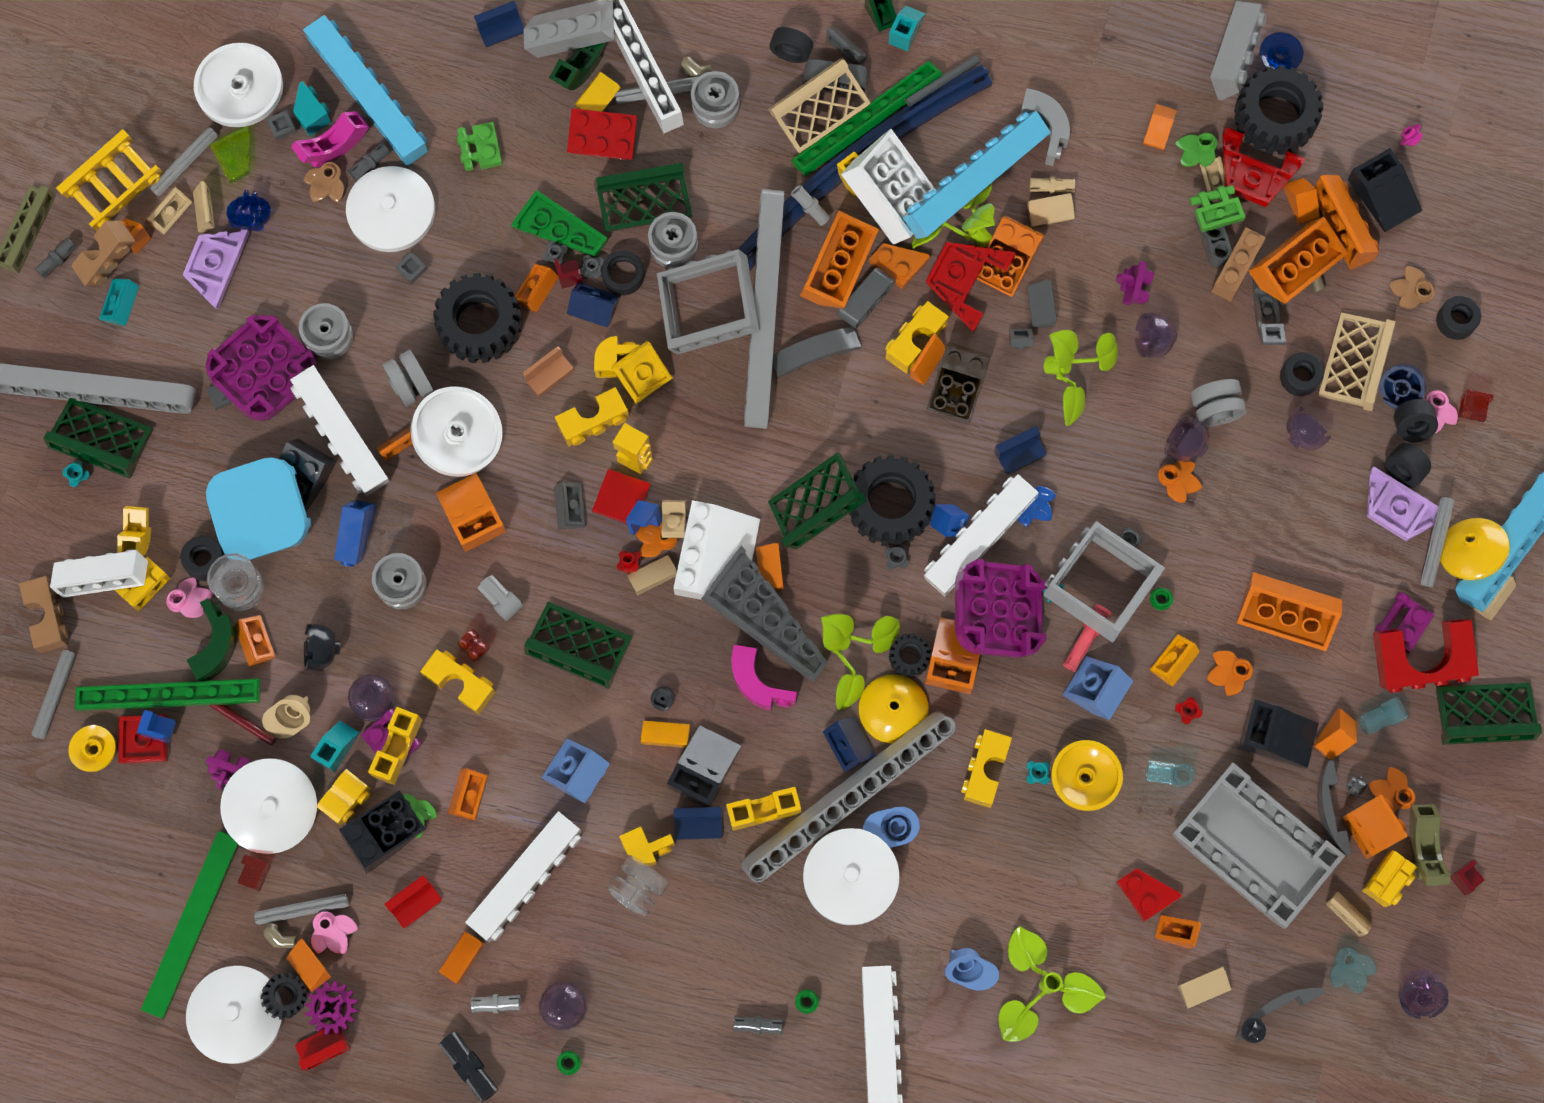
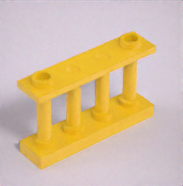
[56,129,163,231]

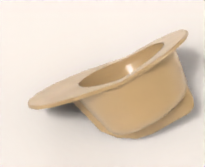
[262,694,311,739]

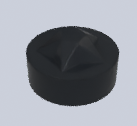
[651,686,675,711]
[1240,1018,1266,1043]

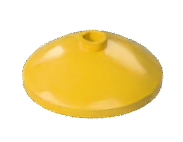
[1440,518,1510,580]
[859,674,929,744]
[1051,740,1123,811]

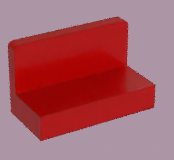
[384,875,442,928]
[295,1027,351,1071]

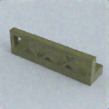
[0,185,56,274]

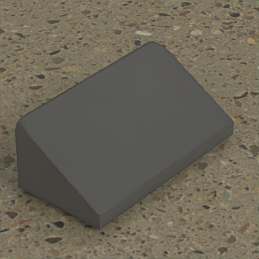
[826,28,868,65]
[1027,280,1056,329]
[554,482,586,530]

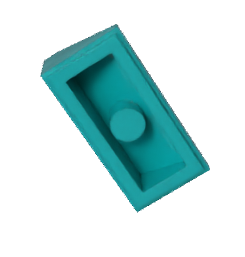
[99,279,139,326]

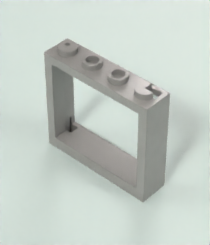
[657,249,759,355]
[1043,521,1165,643]

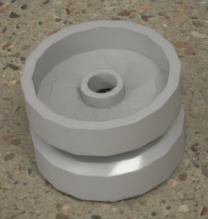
[691,71,740,129]
[648,212,698,268]
[299,303,353,360]
[382,349,434,408]
[1190,379,1247,427]
[372,553,427,609]

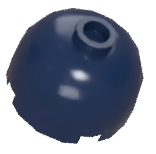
[1379,363,1427,409]

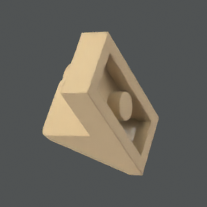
[661,500,686,538]

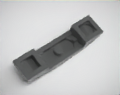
[1252,277,1286,345]
[772,327,861,378]
[1317,760,1351,857]
[1236,988,1325,1041]

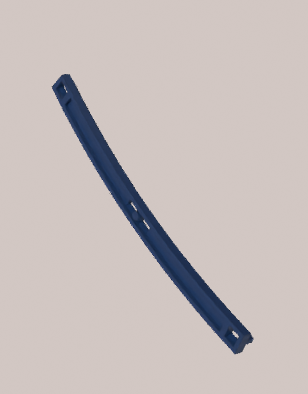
[738,65,993,271]

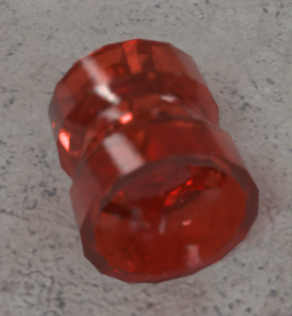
[457,629,490,662]

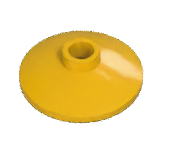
[68,725,116,772]

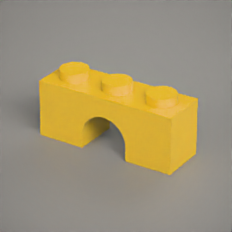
[885,301,949,374]
[555,387,629,447]
[613,423,653,475]
[420,649,496,715]
[368,707,422,785]
[961,729,1012,808]
[726,787,801,831]

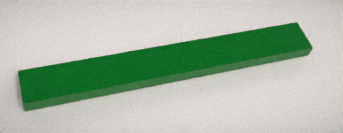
[791,61,943,177]
[75,678,261,711]
[141,831,239,1019]

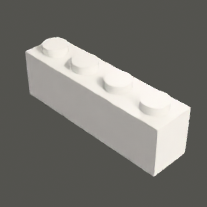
[50,550,148,598]

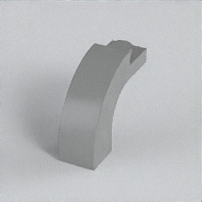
[1021,88,1070,166]

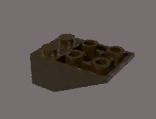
[927,342,992,423]

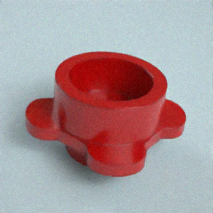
[617,550,641,573]
[1175,697,1203,724]

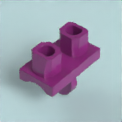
[1116,261,1154,305]
[206,749,250,790]

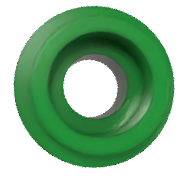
[1150,587,1173,611]
[795,989,819,1014]
[557,1051,581,1075]

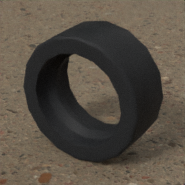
[769,27,813,63]
[601,250,644,296]

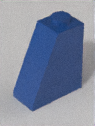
[334,500,377,567]

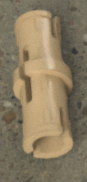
[1029,177,1075,194]

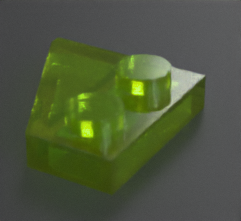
[209,126,250,184]

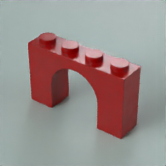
[1373,618,1479,693]

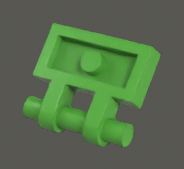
[456,122,502,171]
[1189,185,1246,233]

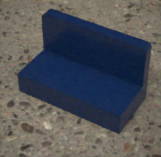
[474,1,524,47]
[567,282,620,327]
[994,426,1047,475]
[823,716,876,773]
[674,807,722,840]

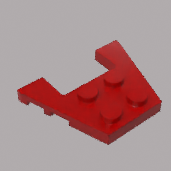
[1222,127,1306,207]
[925,242,1017,332]

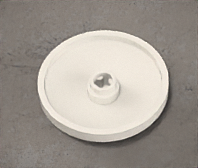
[194,43,283,127]
[346,166,435,252]
[410,387,502,477]
[220,758,317,854]
[803,828,899,925]
[186,966,283,1064]

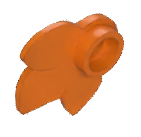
[1158,460,1202,503]
[636,523,678,557]
[1207,651,1253,696]
[1369,767,1416,813]

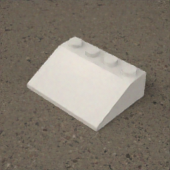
[841,129,935,244]
[674,500,760,600]

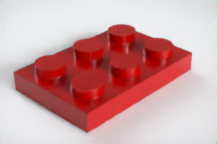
[567,108,638,160]

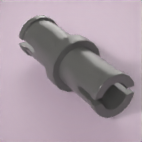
[347,142,390,181]
[34,238,77,279]
[734,1015,783,1035]

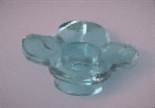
[1330,947,1377,994]

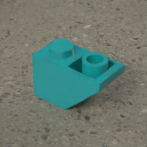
[888,6,925,52]
[293,81,331,137]
[310,721,360,773]

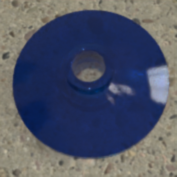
[1259,32,1304,70]

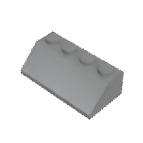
[524,0,614,58]
[1210,1,1267,100]

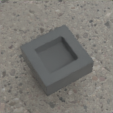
[266,111,297,141]
[395,252,427,284]
[1009,329,1034,349]
[206,386,232,410]

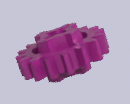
[305,981,359,1035]

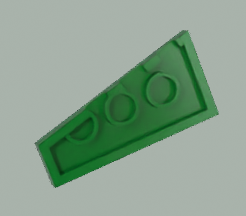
[510,190,608,258]

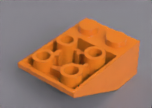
[977,216,1045,297]
[436,473,506,552]
[925,617,980,695]
[1341,794,1408,859]

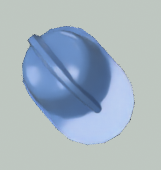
[863,807,920,848]
[945,948,999,991]

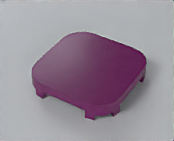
[206,314,317,421]
[955,559,1047,658]

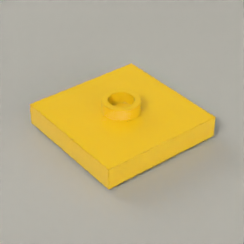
[611,341,672,404]

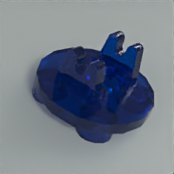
[226,190,271,231]

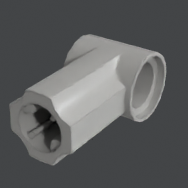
[478,575,523,622]

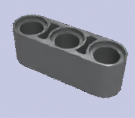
[803,59,868,92]
[1195,201,1232,268]
[838,267,896,329]

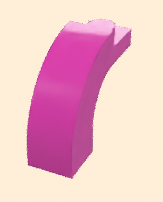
[291,111,370,168]
[732,645,797,711]

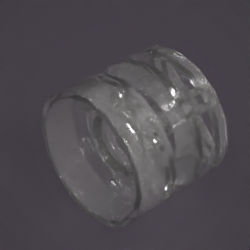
[207,553,265,611]
[606,855,670,917]

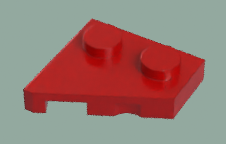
[1116,868,1182,922]

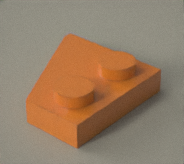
[869,243,931,289]

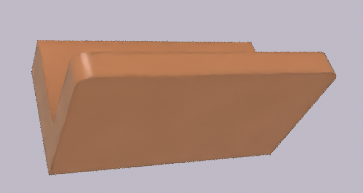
[523,346,575,398]

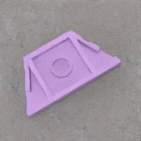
[183,229,250,309]
[1366,466,1439,541]

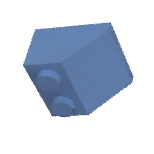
[1063,656,1133,720]
[541,739,610,803]

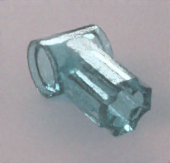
[1358,696,1410,735]
[1146,760,1195,788]

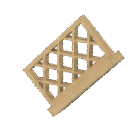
[768,59,871,154]
[1319,312,1396,411]

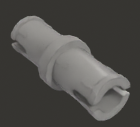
[790,185,830,226]
[471,994,521,1014]

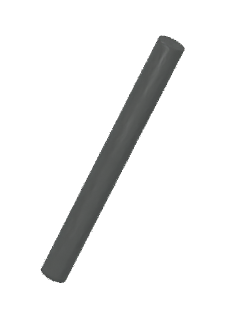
[905,55,980,107]

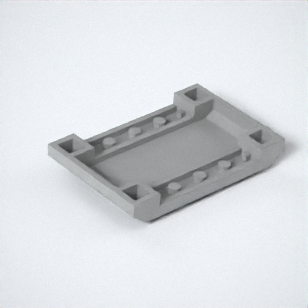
[1172,763,1345,929]

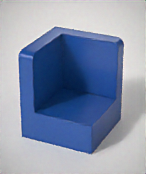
[626,500,662,535]
[930,504,969,537]
[137,710,176,743]

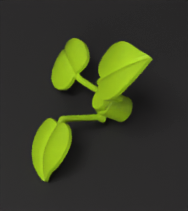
[912,183,995,249]
[1044,330,1118,426]
[821,614,900,710]
[998,926,1106,1042]

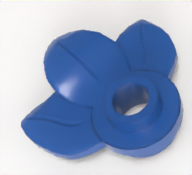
[1018,486,1056,527]

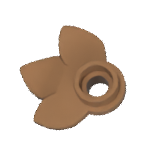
[303,162,345,203]
[1389,266,1435,309]

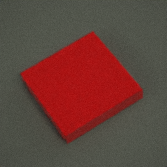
[592,469,651,524]
[118,714,168,764]

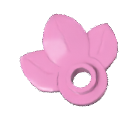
[1424,390,1458,434]
[166,578,213,618]
[311,911,358,954]

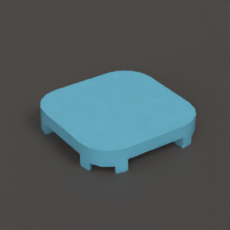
[206,458,311,561]

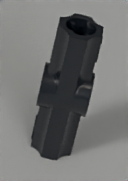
[439,1031,499,1103]

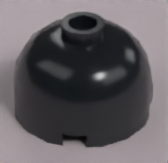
[304,624,340,670]

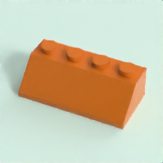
[1315,175,1379,270]
[800,211,879,308]
[1248,217,1348,304]
[1237,572,1343,651]

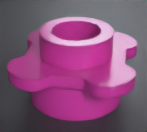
[1400,124,1423,146]

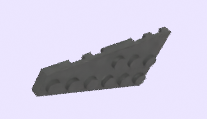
[701,545,828,682]

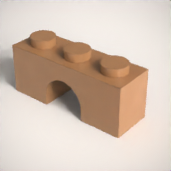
[71,221,135,286]
[1211,227,1266,302]
[19,576,69,653]

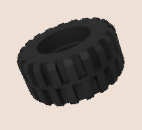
[1234,65,1323,155]
[433,273,522,363]
[848,455,936,547]

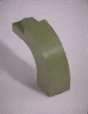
[1410,804,1451,886]

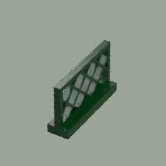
[594,163,693,233]
[43,398,153,479]
[768,452,867,549]
[524,602,632,689]
[1435,683,1542,745]

